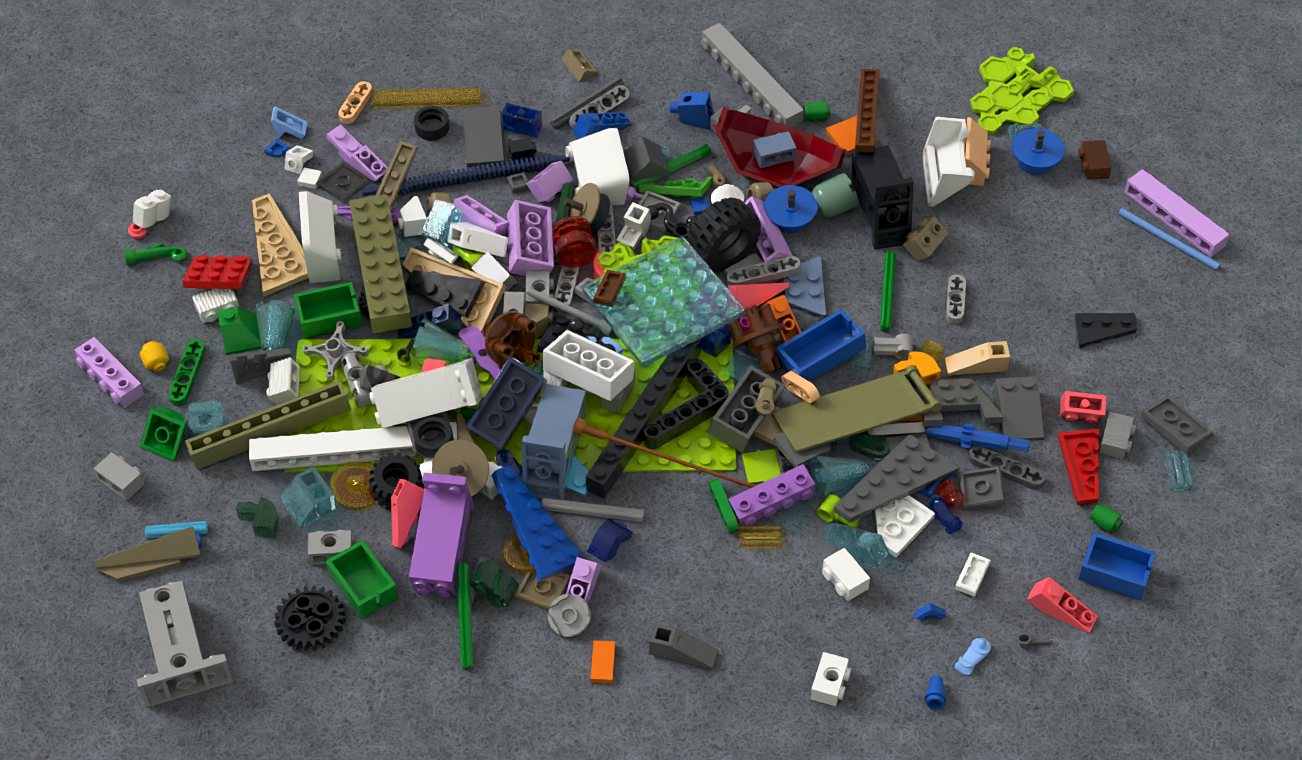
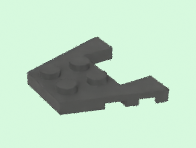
[923,378,1003,427]

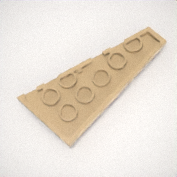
[252,193,308,297]
[403,247,507,336]

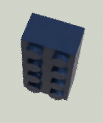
[466,357,547,450]

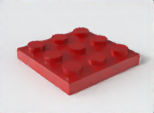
[183,255,252,289]

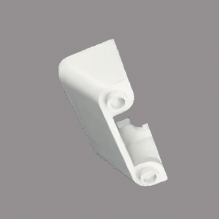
[565,128,629,205]

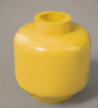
[140,341,170,372]

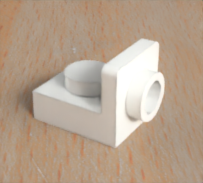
[284,145,313,174]

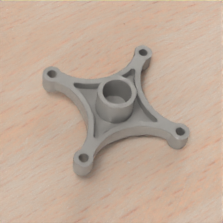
[302,321,369,381]

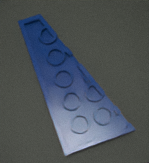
[491,465,585,582]

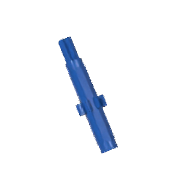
[926,423,1030,452]

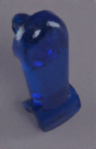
[495,449,523,481]
[929,498,963,534]

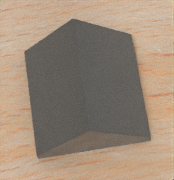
[624,136,669,181]

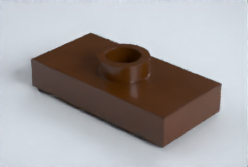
[593,269,626,307]

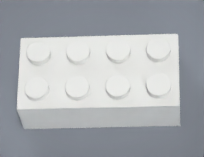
[543,330,634,401]

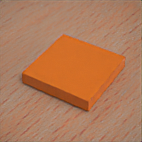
[825,116,877,156]

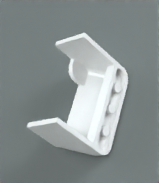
[299,191,341,283]

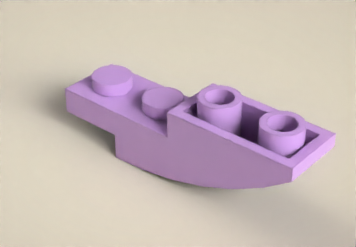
[326,125,388,181]

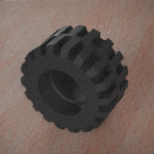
[369,453,422,510]

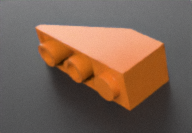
[764,295,801,344]

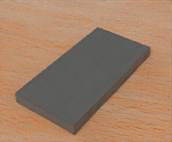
[463,106,504,168]

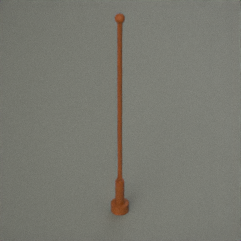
[572,418,759,488]

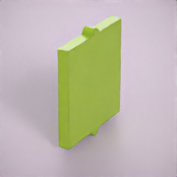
[742,449,781,484]

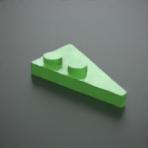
[639,177,713,198]

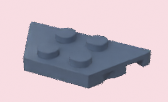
[783,256,826,319]

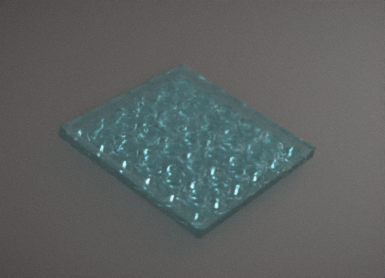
[582,236,746,367]

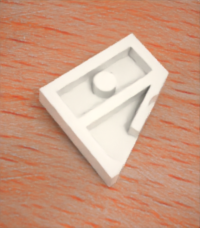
[424,238,459,264]

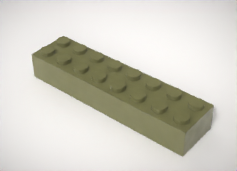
[349,194,412,333]

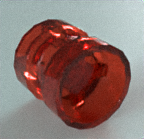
[936,479,965,508]

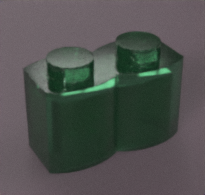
[470,560,519,608]

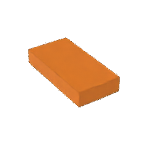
[591,640,615,684]

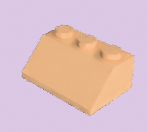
[963,117,991,186]

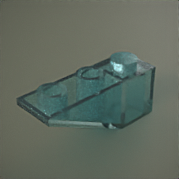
[821,522,889,567]

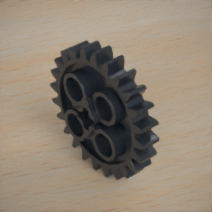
[274,585,345,651]

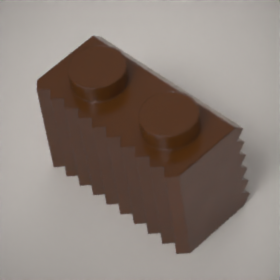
[1078,140,1112,180]

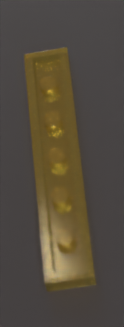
[371,87,481,107]

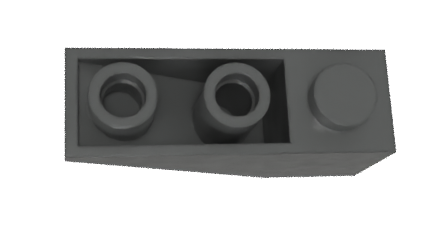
[649,623,718,669]

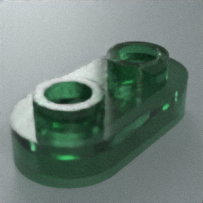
[849,432,889,460]

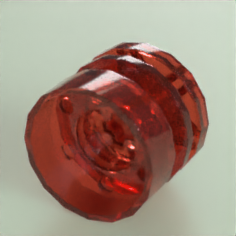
[552,216,597,268]

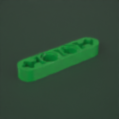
[168,339,205,406]

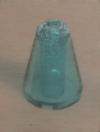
[255,300,295,351]
[411,318,469,362]
[809,456,869,497]

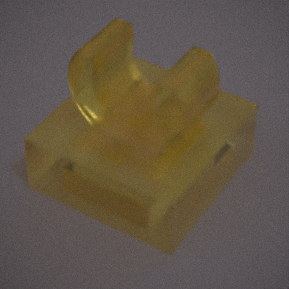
[922,339,945,362]

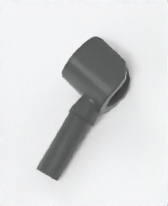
[1019,632,1050,649]

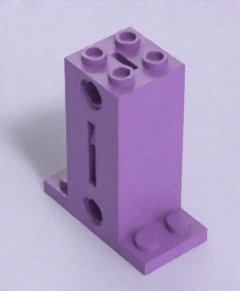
[409,473,475,597]

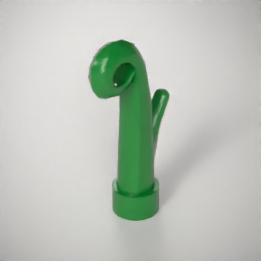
[124,243,188,265]

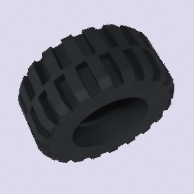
[686,197,761,272]

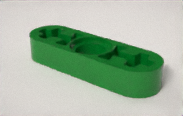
[708,479,739,533]

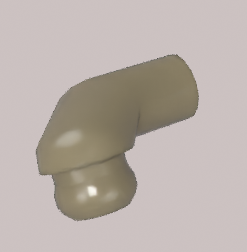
[706,164,725,188]

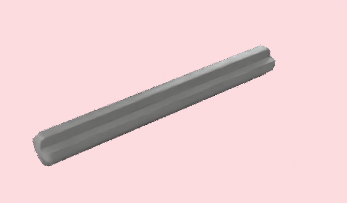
[541,498,644,522]

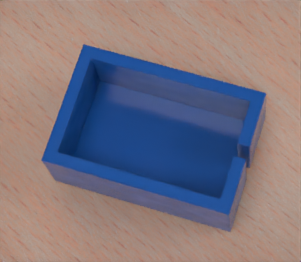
[1078,532,1156,600]

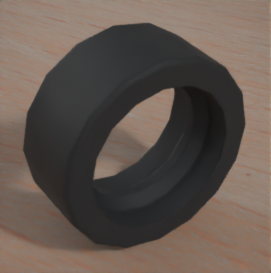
[414,106,449,141]
[413,417,454,458]

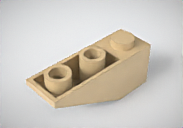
[945,341,1010,376]

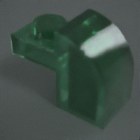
[236,497,279,539]

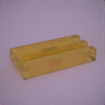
[739,526,782,548]

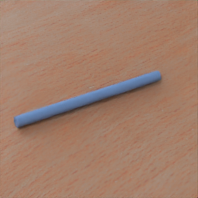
[1118,208,1221,271]

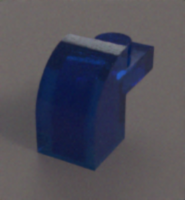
[587,519,633,562]

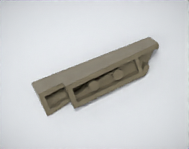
[94,527,201,582]

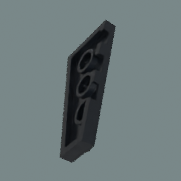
[405,270,486,317]

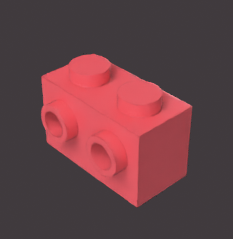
[1059,391,1106,423]

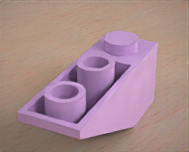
[566,557,602,603]

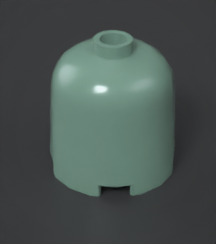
[812,173,859,218]

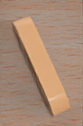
[339,81,372,124]
[781,371,820,404]

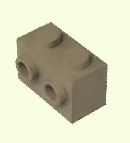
[903,216,948,261]

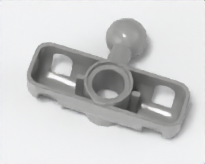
[341,353,388,407]

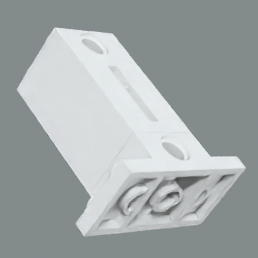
[369,358,483,428]

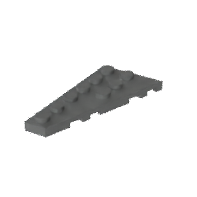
[833,434,959,523]

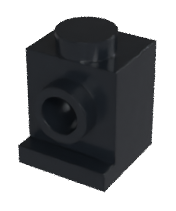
[508,138,537,163]

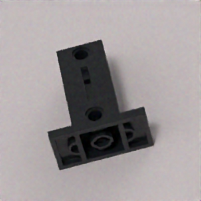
[851,145,914,250]

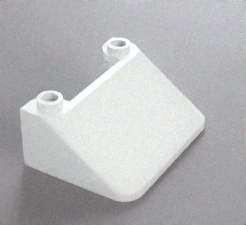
[923,117,975,207]

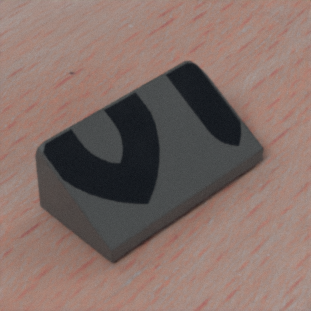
[359,365,401,392]

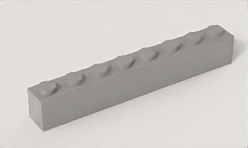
[701,23,804,127]

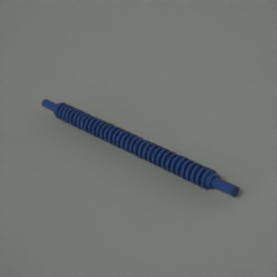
[362,153,570,197]

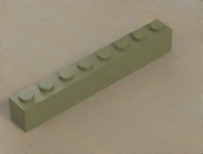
[185,381,352,470]

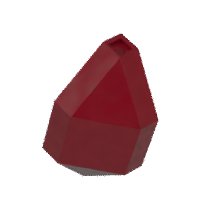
[712,107,847,187]

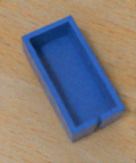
[776,309,866,382]

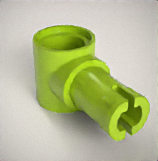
[453,245,485,273]
[817,494,860,530]

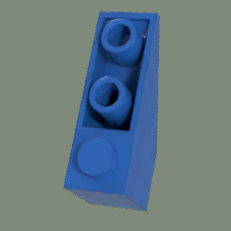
[573,112,632,139]

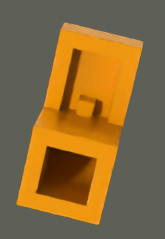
[893,352,941,386]

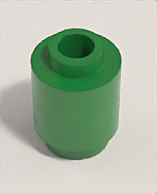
[803,101,830,121]
[1090,504,1123,533]

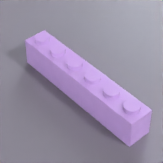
[1124,169,1229,258]

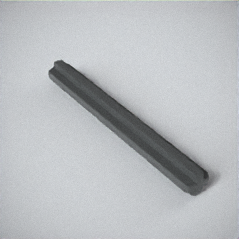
[550,77,624,129]

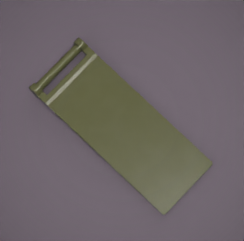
[772,365,943,452]

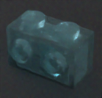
[420,199,463,246]

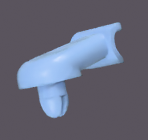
[955,638,991,676]

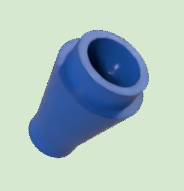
[924,676,947,710]

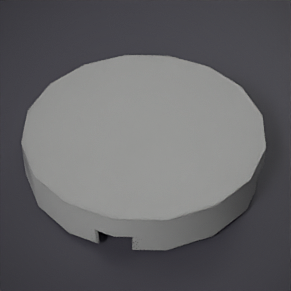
[548,594,591,637]

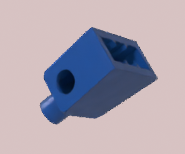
[670,92,714,130]

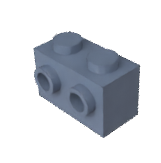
[753,131,796,168]

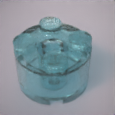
[185,400,229,438]

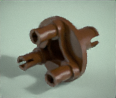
[726,304,786,374]
[482,311,541,367]

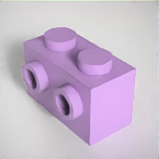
[527,161,574,202]

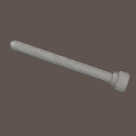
[525,288,615,336]

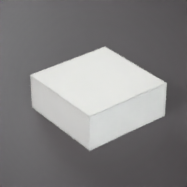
[297,168,322,189]

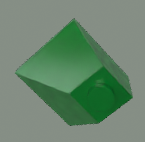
[218,307,265,355]
[139,406,187,461]

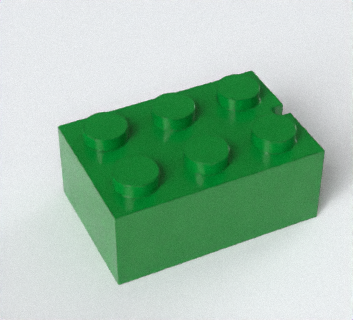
[294,282,362,339]
[326,540,398,620]

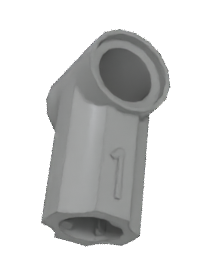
[873,334,913,360]

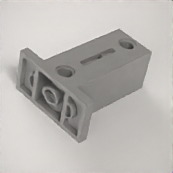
[136,581,233,708]

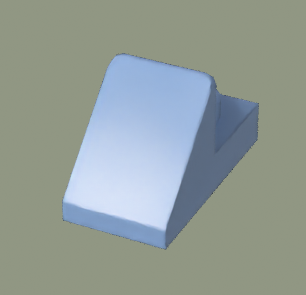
[271,106,307,139]

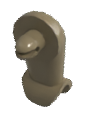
[755,379,776,415]

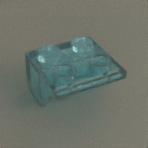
[280,466,337,528]

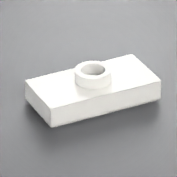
[955,553,991,597]

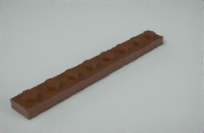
[855,69,879,153]

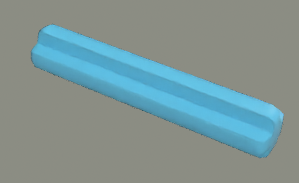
[145,521,208,538]

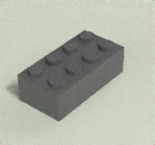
[708,365,785,453]

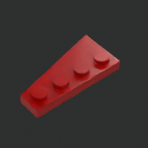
[1058,429,1099,505]

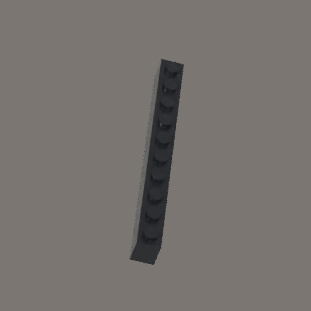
[586,330,702,499]

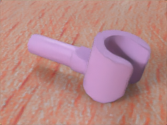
[626,187,643,201]

